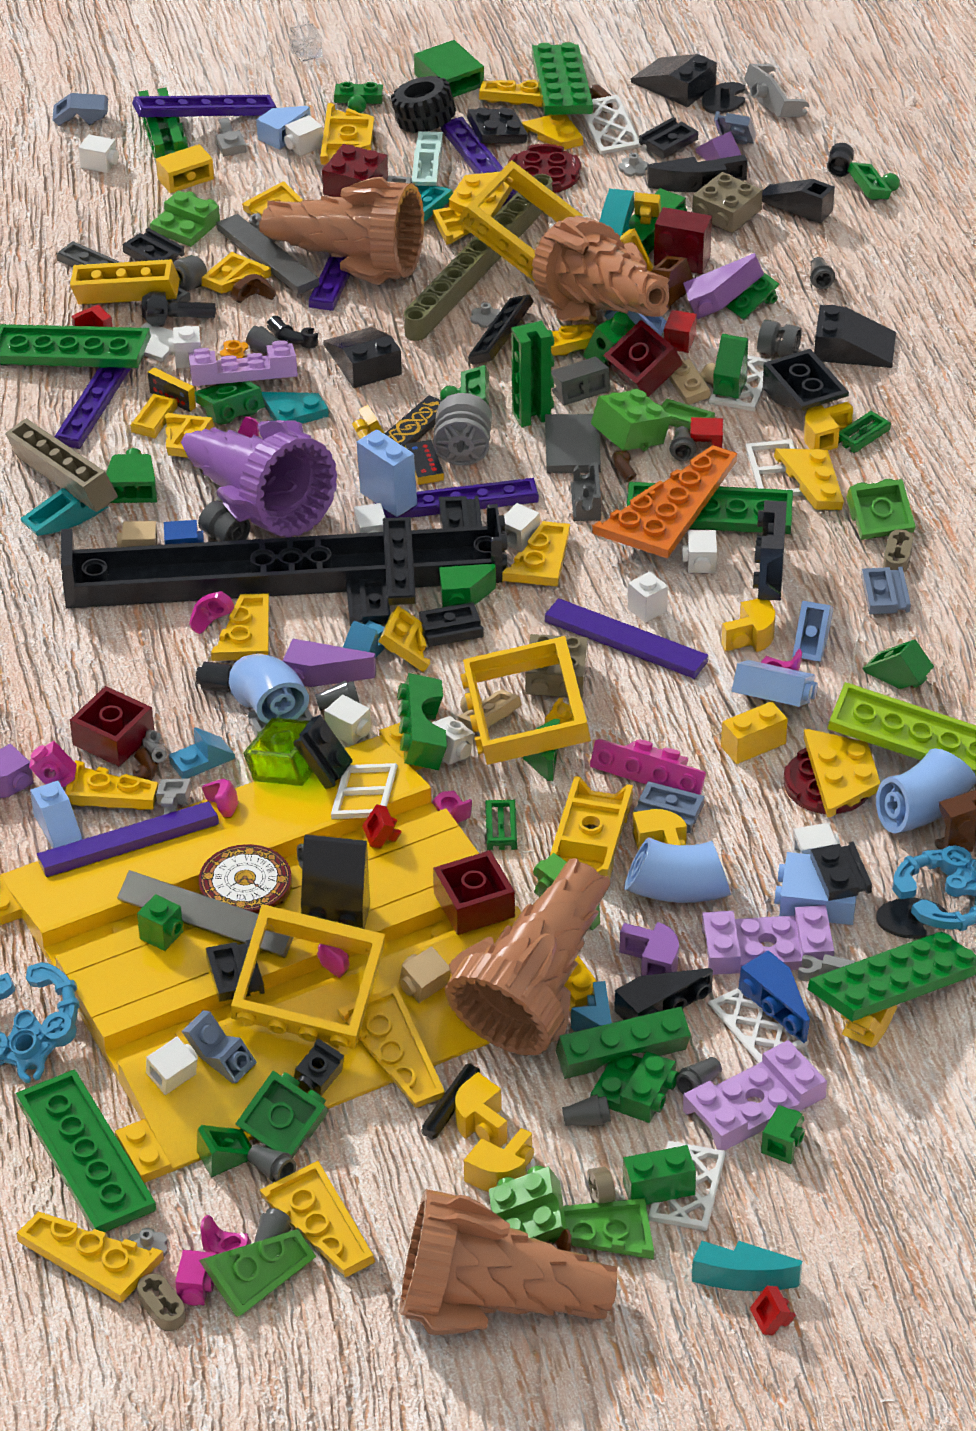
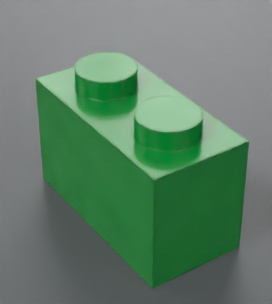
[623,1145,696,1205]

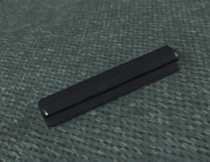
[421,1063,480,1139]

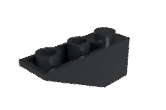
[762,179,835,223]
[614,968,713,1020]

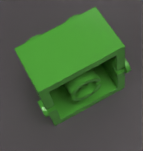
[591,389,672,451]

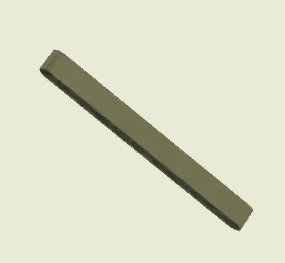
[404,174,552,341]

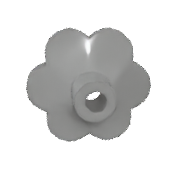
[618,153,649,177]
[470,302,500,328]
[128,1228,167,1256]

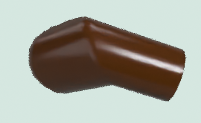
[589,84,613,113]
[612,450,637,482]
[133,748,159,781]

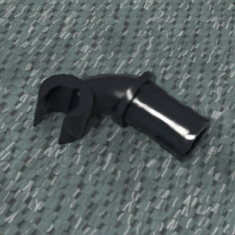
[267,316,318,349]

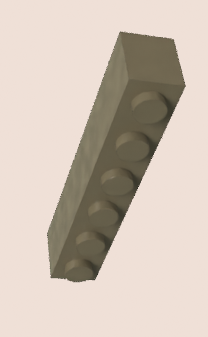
[5,418,118,512]

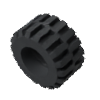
[391,76,456,133]

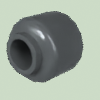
[174,255,207,291]

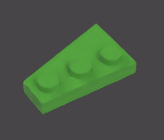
[549,1198,654,1259]
[199,1229,316,1316]

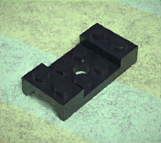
[753,500,787,601]

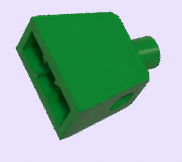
[583,312,636,368]
[106,448,157,503]

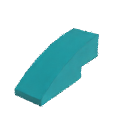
[599,188,634,236]
[20,488,109,536]
[692,1241,803,1291]

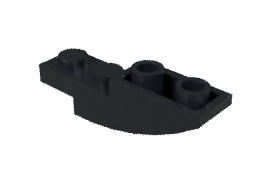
[647,154,748,192]

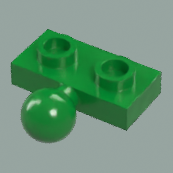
[334,82,383,113]
[847,162,900,200]
[440,365,489,405]

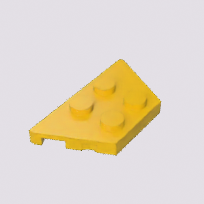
[320,103,374,165]
[449,172,513,219]
[803,729,880,817]

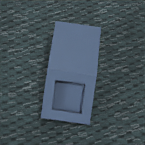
[52,93,108,126]
[182,1010,257,1084]

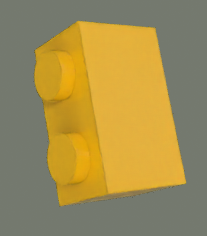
[155,144,214,194]
[721,701,788,764]

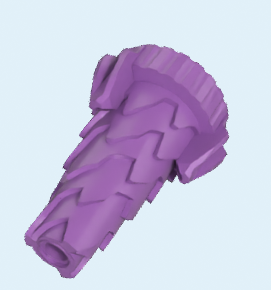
[181,420,337,537]

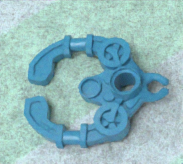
[892,845,976,931]
[0,962,80,1083]

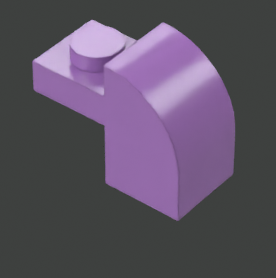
[619,922,679,976]

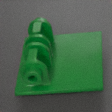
[725,273,780,320]

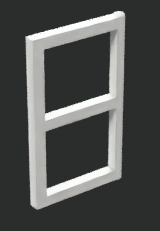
[745,439,803,496]
[331,763,398,819]

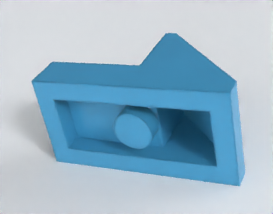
[343,621,385,658]
[169,727,235,779]
[571,981,612,1032]

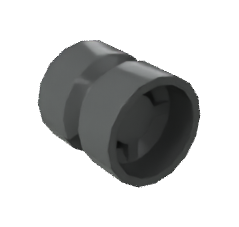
[757,319,802,357]
[198,500,251,541]

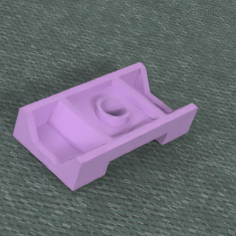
[188,341,298,386]
[702,905,834,975]
[683,1040,827,1151]

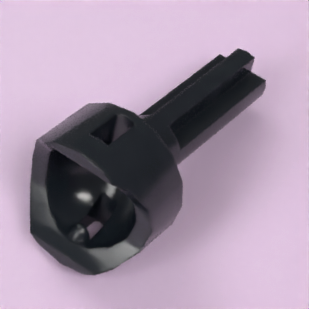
[142,291,216,326]

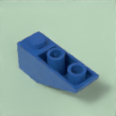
[738,950,810,1043]

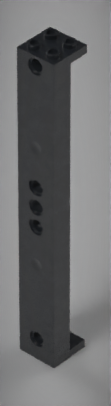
[61,504,508,608]

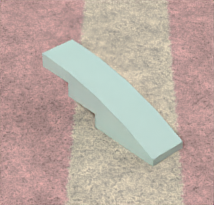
[412,131,443,186]

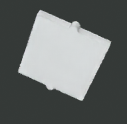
[140,322,173,362]

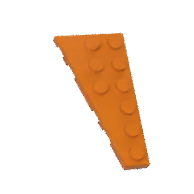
[592,445,737,559]

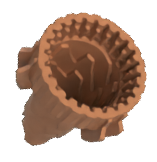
[259,177,424,285]
[532,216,669,325]
[445,859,610,1055]
[399,1189,617,1335]

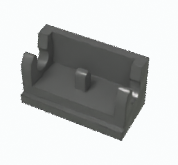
[551,356,611,405]
[570,462,601,521]

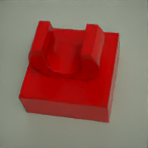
[362,804,402,849]
[750,1285,796,1335]

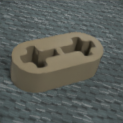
[883,529,913,572]
[587,1166,615,1204]
[137,1274,186,1331]

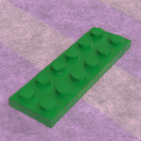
[532,42,593,115]
[0,324,151,369]
[627,482,793,534]
[807,931,976,1022]
[16,1069,157,1232]

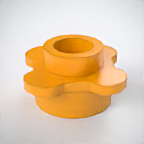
[220,340,249,359]

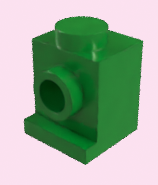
[761,1105,805,1164]

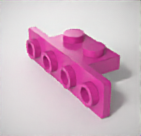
[590,739,706,795]

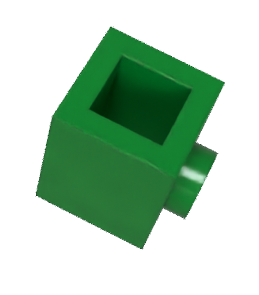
[137,894,183,951]

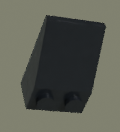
[631,54,717,107]
[814,305,896,368]
[323,327,402,388]
[763,349,849,411]
[301,834,370,929]

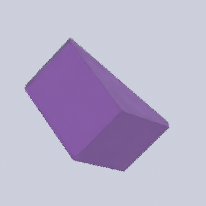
[696,131,741,161]

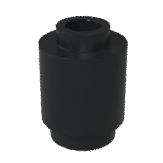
[196,661,233,692]

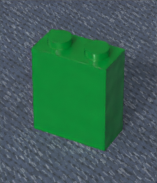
[414,40,484,98]

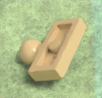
[669,359,716,405]
[458,689,522,733]

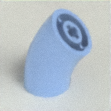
[229,653,309,726]
[876,748,976,834]
[624,838,731,903]

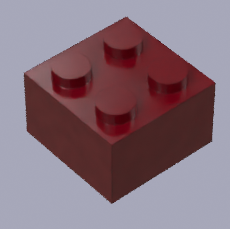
[322,144,388,197]
[654,207,712,274]
[603,320,684,397]
[70,686,155,767]
[433,850,515,935]

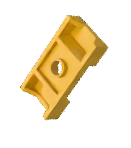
[550,776,633,879]

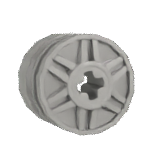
[433,393,492,465]

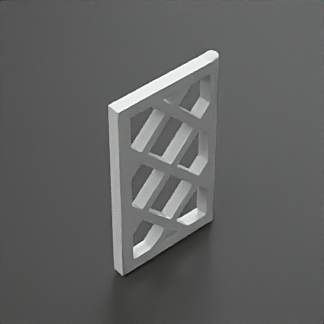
[582,95,642,155]
[708,355,771,412]
[708,988,809,1063]
[648,1141,726,1231]

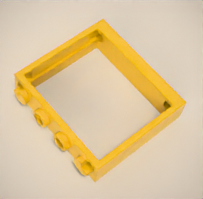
[457,160,584,282]
[460,636,591,765]
[231,904,385,1049]

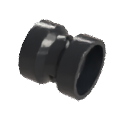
[827,142,854,177]

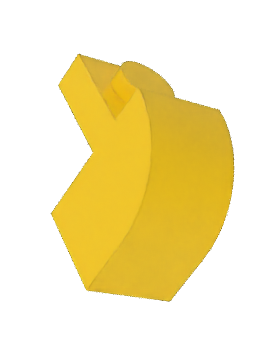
[804,401,853,450]
[721,598,775,652]
[632,809,687,850]
[840,1005,897,1047]
[455,1072,508,1148]
[463,1128,534,1192]

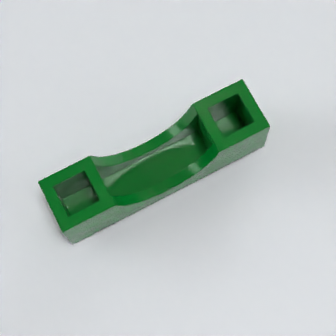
[397,673,447,771]
[555,1007,691,1079]

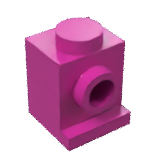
[29,740,77,788]
[175,1250,216,1306]

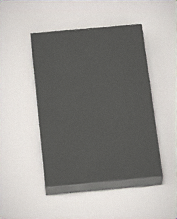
[545,414,601,473]

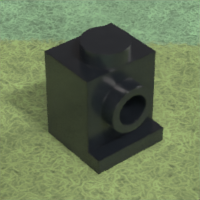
[294,1038,344,1096]

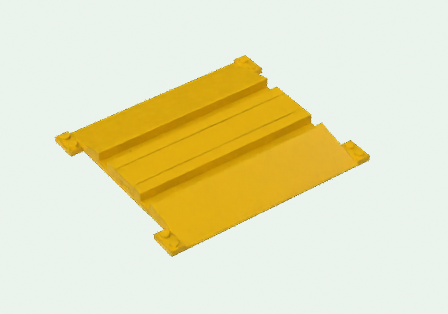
[0,723,597,1183]

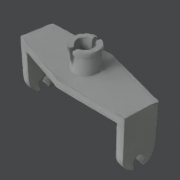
[744,64,810,117]

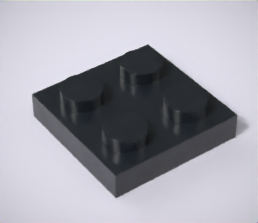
[467,107,528,143]

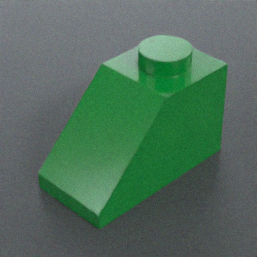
[713,334,748,399]
[439,564,496,608]
[862,639,934,689]

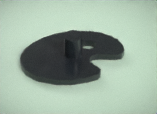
[702,82,745,114]
[876,898,947,939]

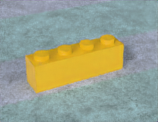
[70,259,180,305]

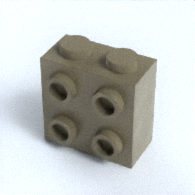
[692,172,763,233]
[525,634,588,698]

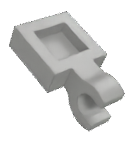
[216,117,246,157]
[156,778,192,815]
[798,954,855,981]

